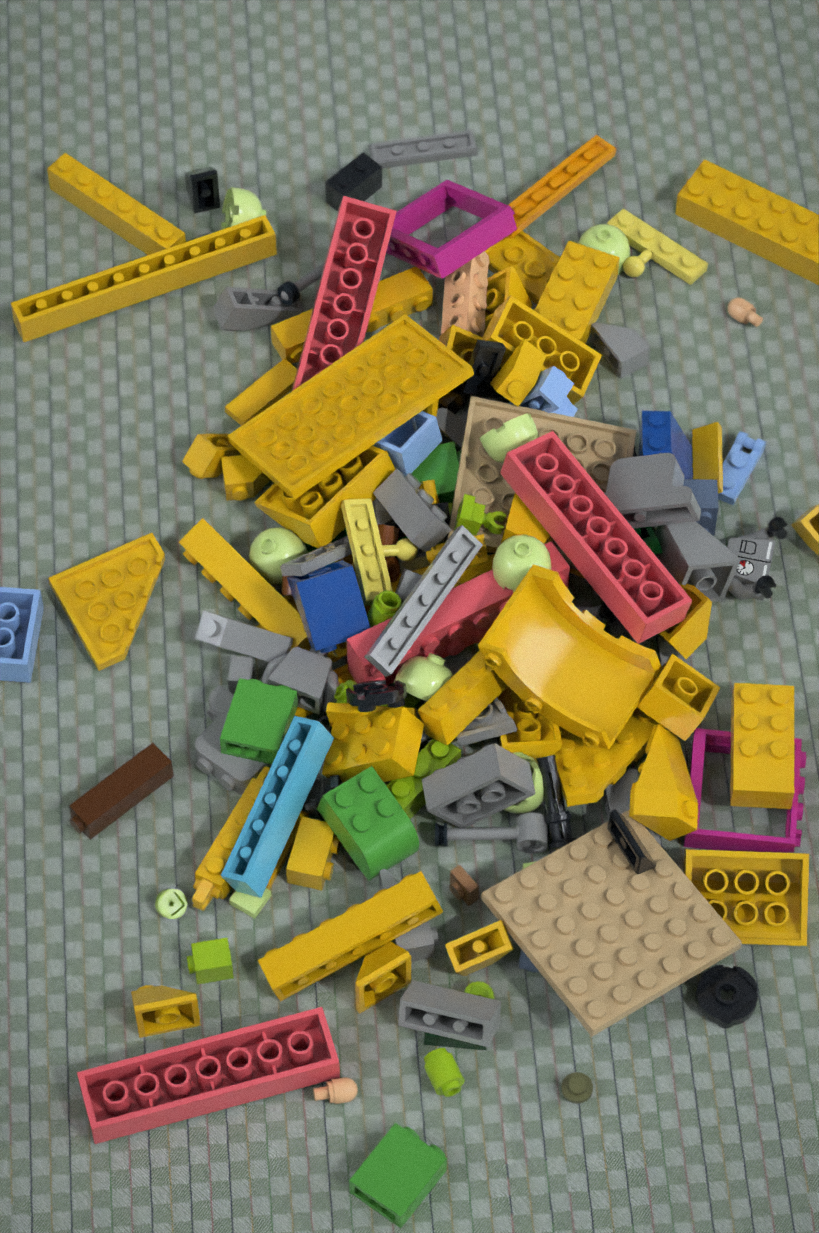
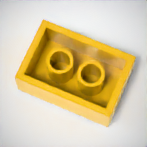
[322,706,424,783]

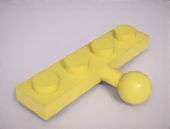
[607,208,708,285]
[341,498,418,606]

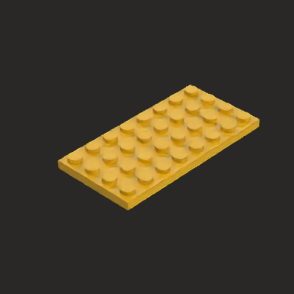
[227,314,474,500]

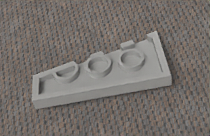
[443,650,517,746]

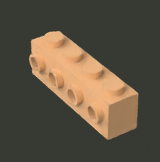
[441,251,489,337]

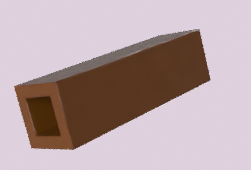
[69,743,174,840]

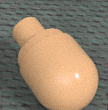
[727,297,763,327]
[313,1077,358,1104]

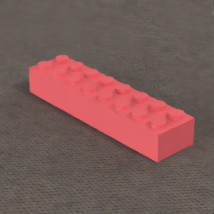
[291,196,397,392]
[500,431,692,644]
[347,541,570,685]
[77,1007,340,1144]

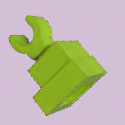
[454,494,506,536]

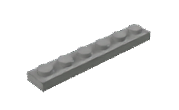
[365,525,483,677]

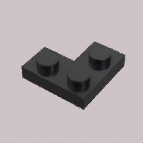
[460,339,506,398]

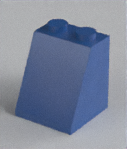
[638,410,693,479]
[287,560,370,653]

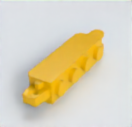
[192,766,270,911]

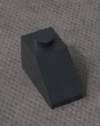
[185,167,220,214]

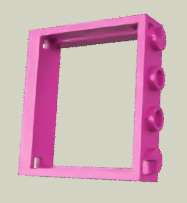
[386,180,517,279]
[684,728,806,853]

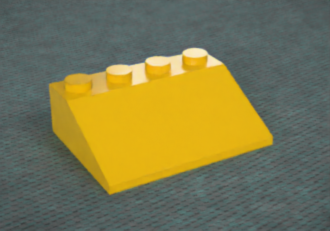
[254,446,396,548]
[683,849,809,946]

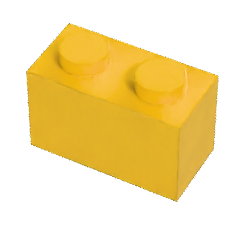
[286,817,341,891]

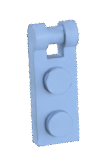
[718,431,767,505]

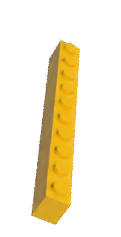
[11,215,277,343]

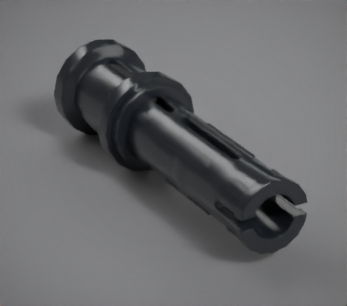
[536,755,576,848]

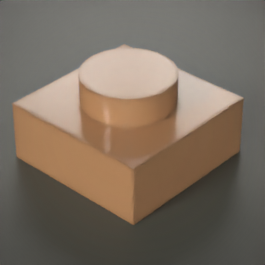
[449,865,479,906]

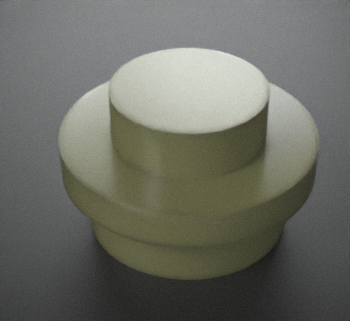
[561,1072,593,1104]

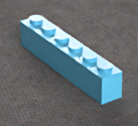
[221,716,334,898]

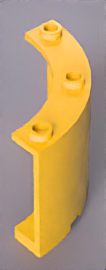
[478,564,662,750]

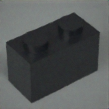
[325,152,382,211]

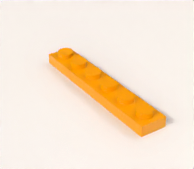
[507,134,616,239]

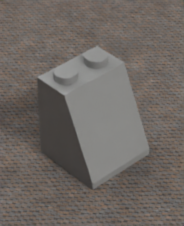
[655,521,740,602]

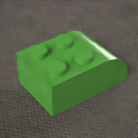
[317,766,419,882]

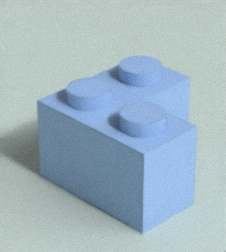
[509,366,578,417]

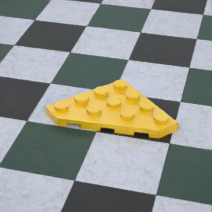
[48,532,165,671]
[554,709,665,807]

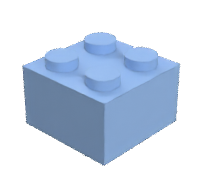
[372,411,442,475]

